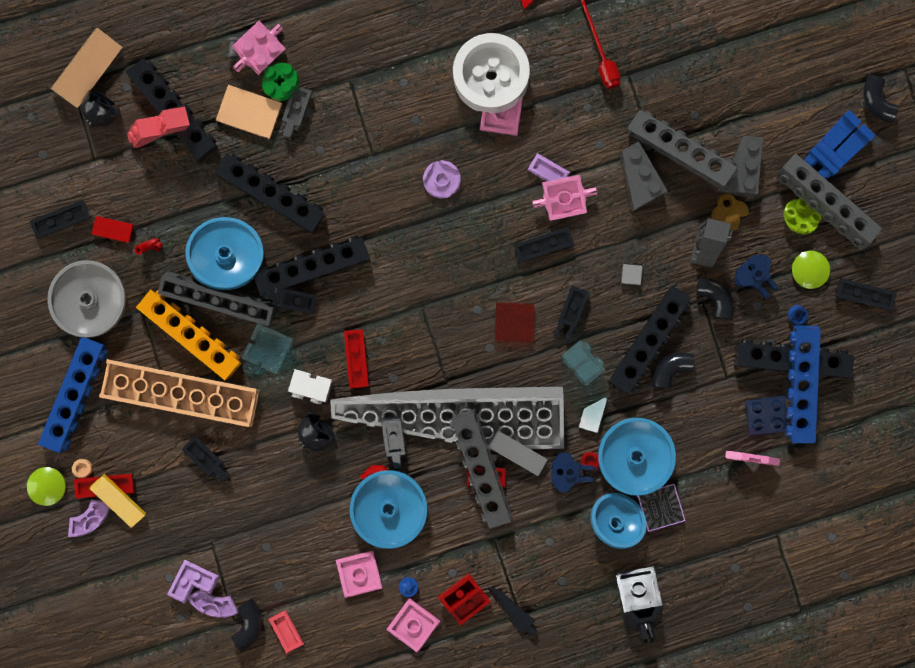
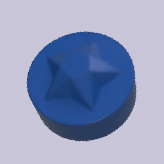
[788,305,808,325]
[399,577,418,597]

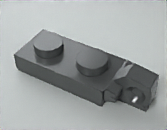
[282,87,313,140]

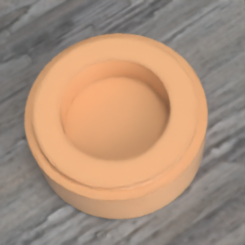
[72,459,93,478]

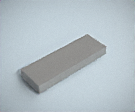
[489,431,548,476]

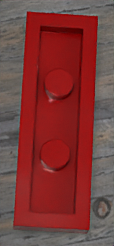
[344,329,369,389]
[74,473,135,499]

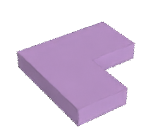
[167,560,220,604]

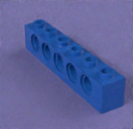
[786,326,821,443]
[38,336,108,453]

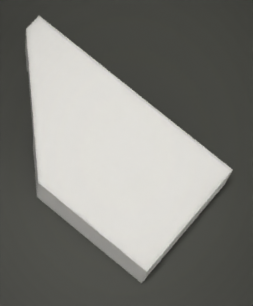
[579,398,607,433]

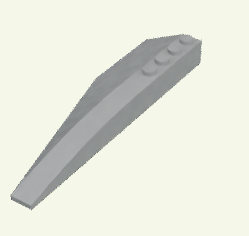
[330,387,564,450]

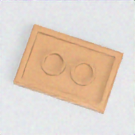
[216,85,283,139]

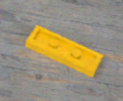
[89,474,146,528]

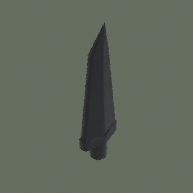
[487,586,538,637]

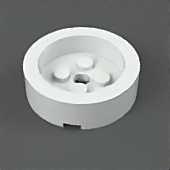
[453,33,530,114]

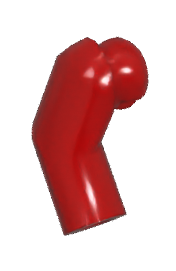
[134,238,163,255]
[360,465,387,480]

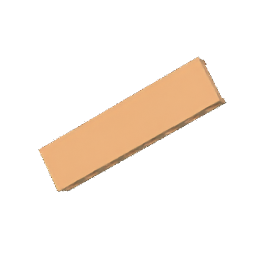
[99,359,260,427]

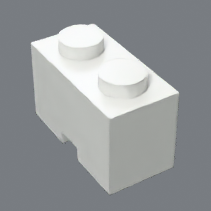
[288,369,333,405]

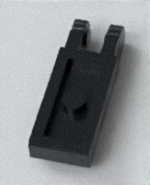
[554,286,590,342]

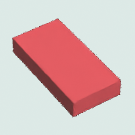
[268,610,304,654]

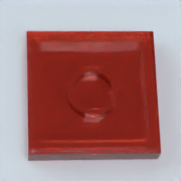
[495,302,534,342]

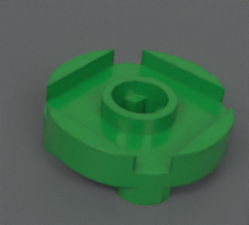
[262,63,300,101]

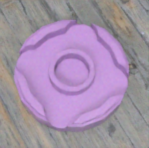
[423,160,461,199]

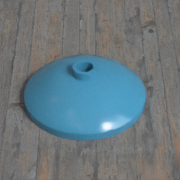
[591,493,646,549]

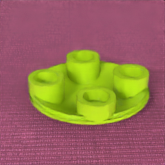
[784,198,822,234]
[791,251,830,289]
[27,467,66,506]

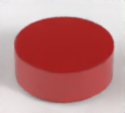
[580,452,599,471]

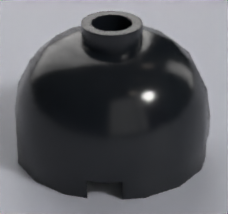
[81,90,121,127]
[298,412,335,451]

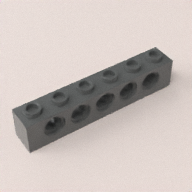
[627,110,738,191]
[775,153,883,250]
[158,271,277,326]
[450,409,513,528]

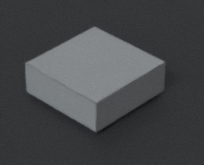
[621,264,642,285]

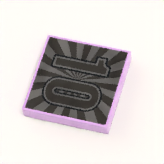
[637,484,685,532]

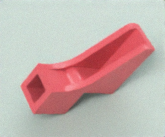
[128,107,190,148]

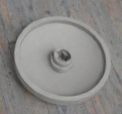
[48,260,126,338]

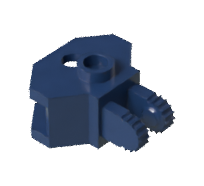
[734,255,779,299]
[551,452,595,492]

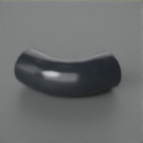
[863,75,899,123]
[696,276,733,320]
[651,353,695,389]
[231,598,262,652]

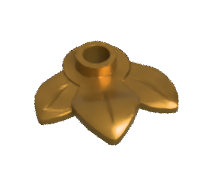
[711,194,749,231]

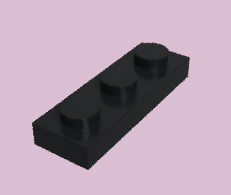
[30,200,92,239]
[514,227,574,263]
[835,278,897,311]

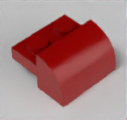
[438,573,491,626]

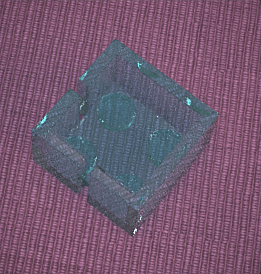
[241,323,295,375]
[560,341,605,386]

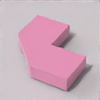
[725,451,780,466]

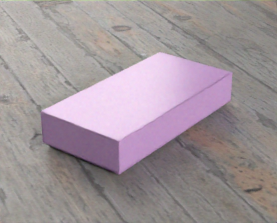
[528,153,570,182]

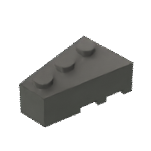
[716,136,763,198]
[620,142,667,213]
[690,218,733,268]

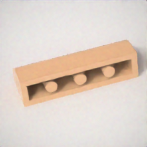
[51,28,122,108]

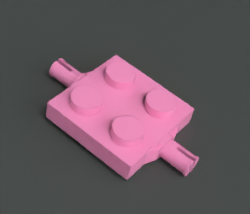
[232,21,286,75]
[532,175,597,221]

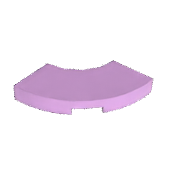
[68,500,110,537]
[188,589,238,618]

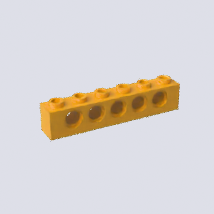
[136,290,242,381]

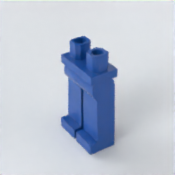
[804,110,876,179]

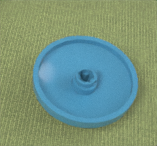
[186,217,263,290]
[598,418,676,495]
[350,470,427,549]

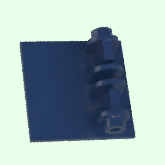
[745,396,787,436]

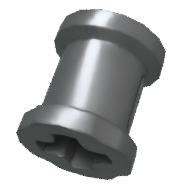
[226,37,241,60]

